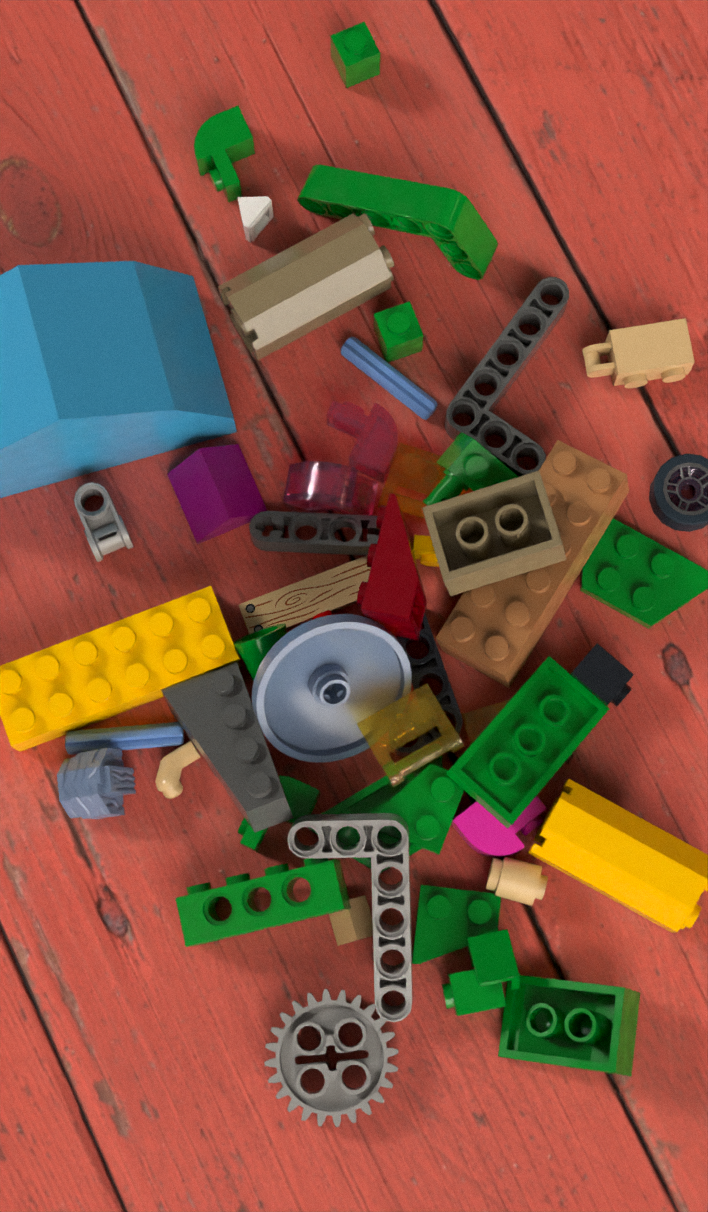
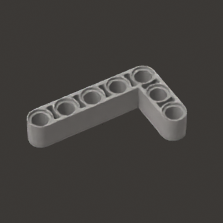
[287,813,413,1022]

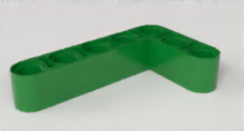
[297,164,498,280]

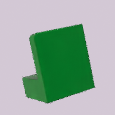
[467,929,520,990]

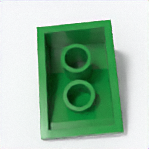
[498,975,640,1077]

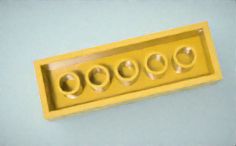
[0,586,242,752]

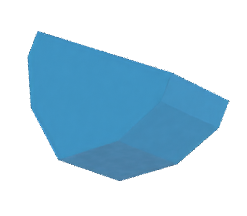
[0,261,237,498]

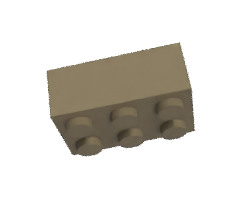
[422,471,567,596]

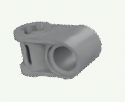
[74,482,134,562]

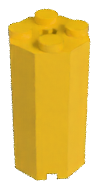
[528,779,708,933]

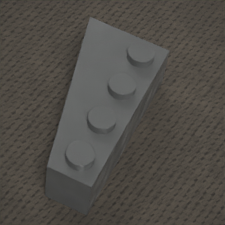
[161,662,293,832]

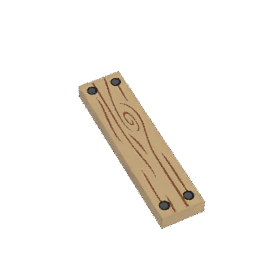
[238,555,371,634]

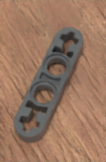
[249,511,380,556]

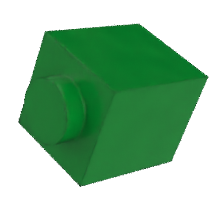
[330,21,380,88]
[373,301,424,363]
[442,969,506,1016]

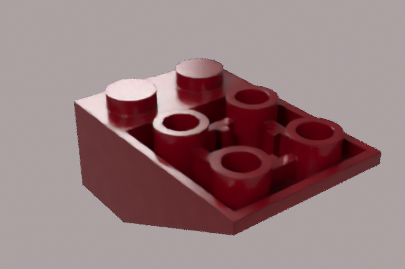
[357,493,427,640]

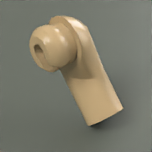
[155,740,201,799]

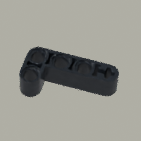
[388,614,463,758]

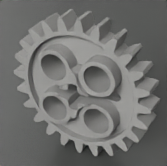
[264,989,399,1127]

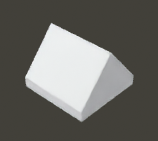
[238,196,274,242]

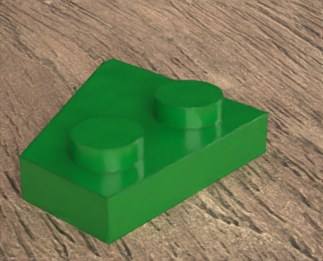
[412,885,501,964]

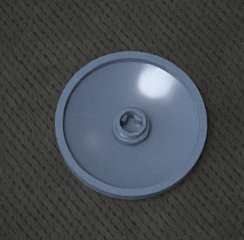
[252,614,412,762]

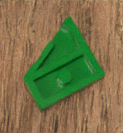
[376,764,464,855]

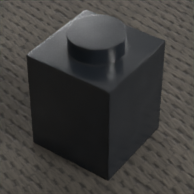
[571,643,634,707]

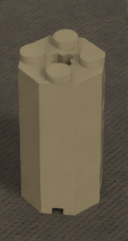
[218,214,394,361]

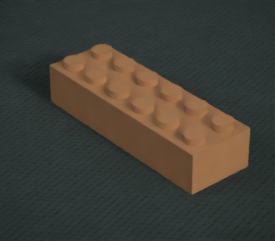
[436,440,629,688]

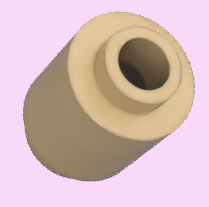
[485,856,548,906]

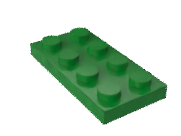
[446,656,610,828]

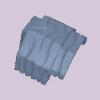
[57,748,136,819]

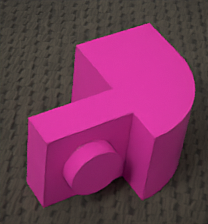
[451,796,546,858]

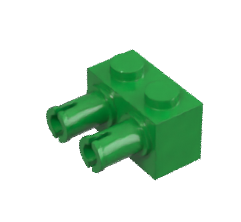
[422,432,518,506]

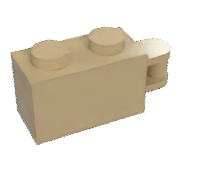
[582,318,695,388]

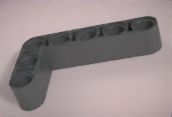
[445,277,569,477]

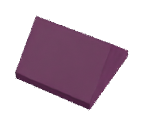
[167,444,267,544]

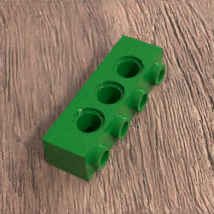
[176,858,351,947]

